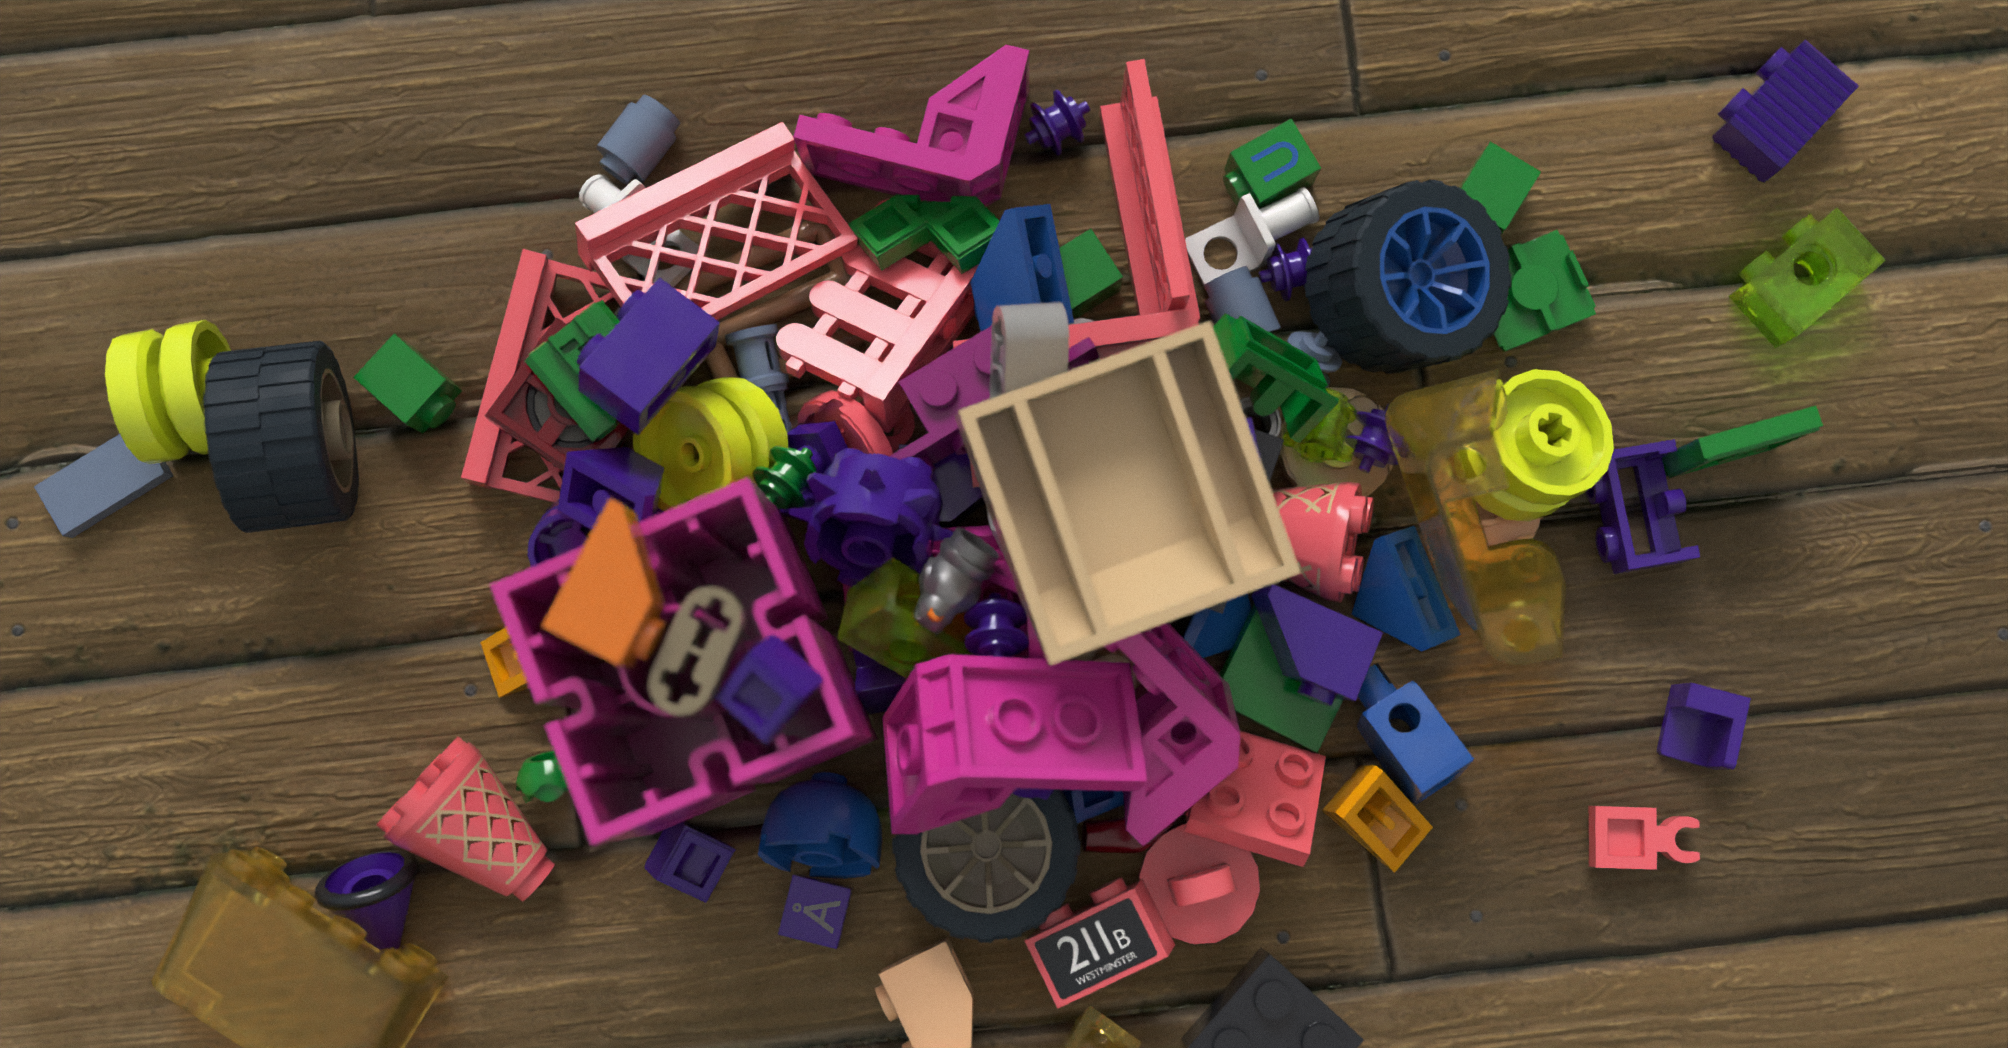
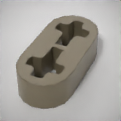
[648,586,747,717]

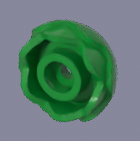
[516,750,570,803]

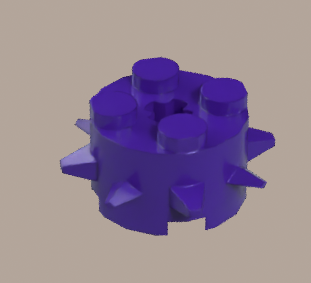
[789,448,954,591]

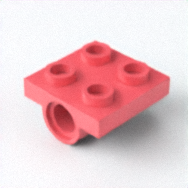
[1184,730,1326,867]

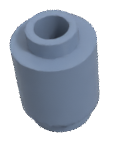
[596,95,681,185]
[1204,266,1281,333]

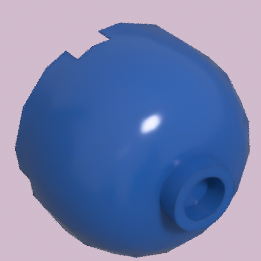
[758,772,883,879]

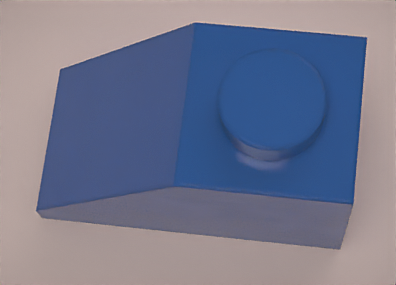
[970,204,1074,332]

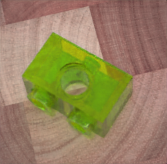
[1728,208,1886,348]
[838,557,977,678]

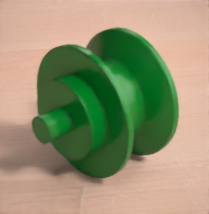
[753,446,817,509]

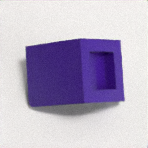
[1657,682,1751,770]

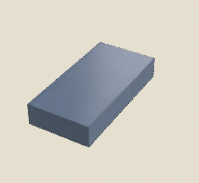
[34,434,174,538]

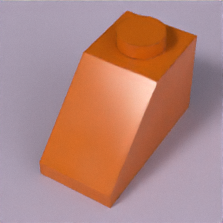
[542,498,666,669]

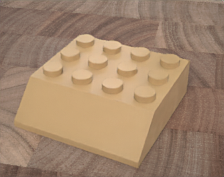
[954,321,1301,665]

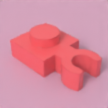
[1588,806,1700,870]

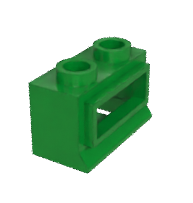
[1213,313,1340,443]

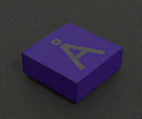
[778,874,853,949]

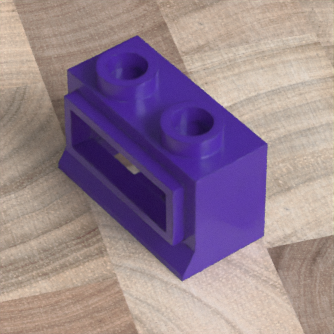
[1585,439,1700,574]

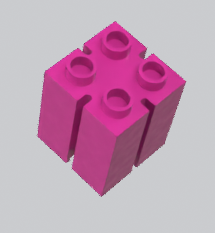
[490,477,878,845]

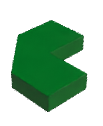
[848,194,999,274]

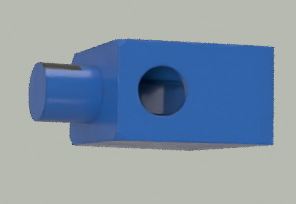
[1357,663,1474,806]

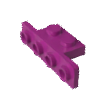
[890,326,1100,472]

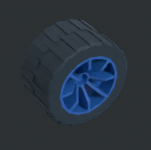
[1305,180,1512,374]

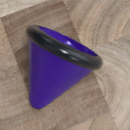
[314,850,419,956]

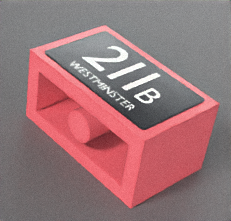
[1025,877,1175,1009]

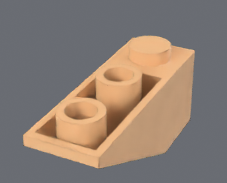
[875,936,974,1048]

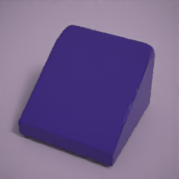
[714,635,823,744]
[645,821,736,903]

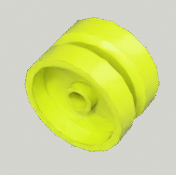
[105,320,231,464]
[1453,369,1614,521]
[633,377,788,512]

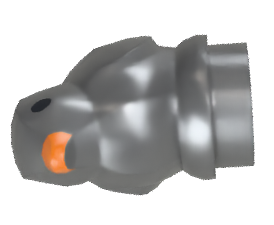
[914,527,999,633]

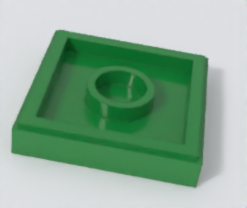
[1662,405,1823,479]
[1219,603,1343,753]

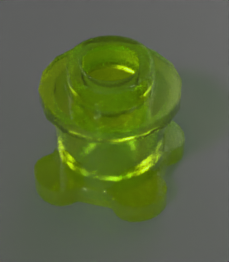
[1283,389,1357,463]

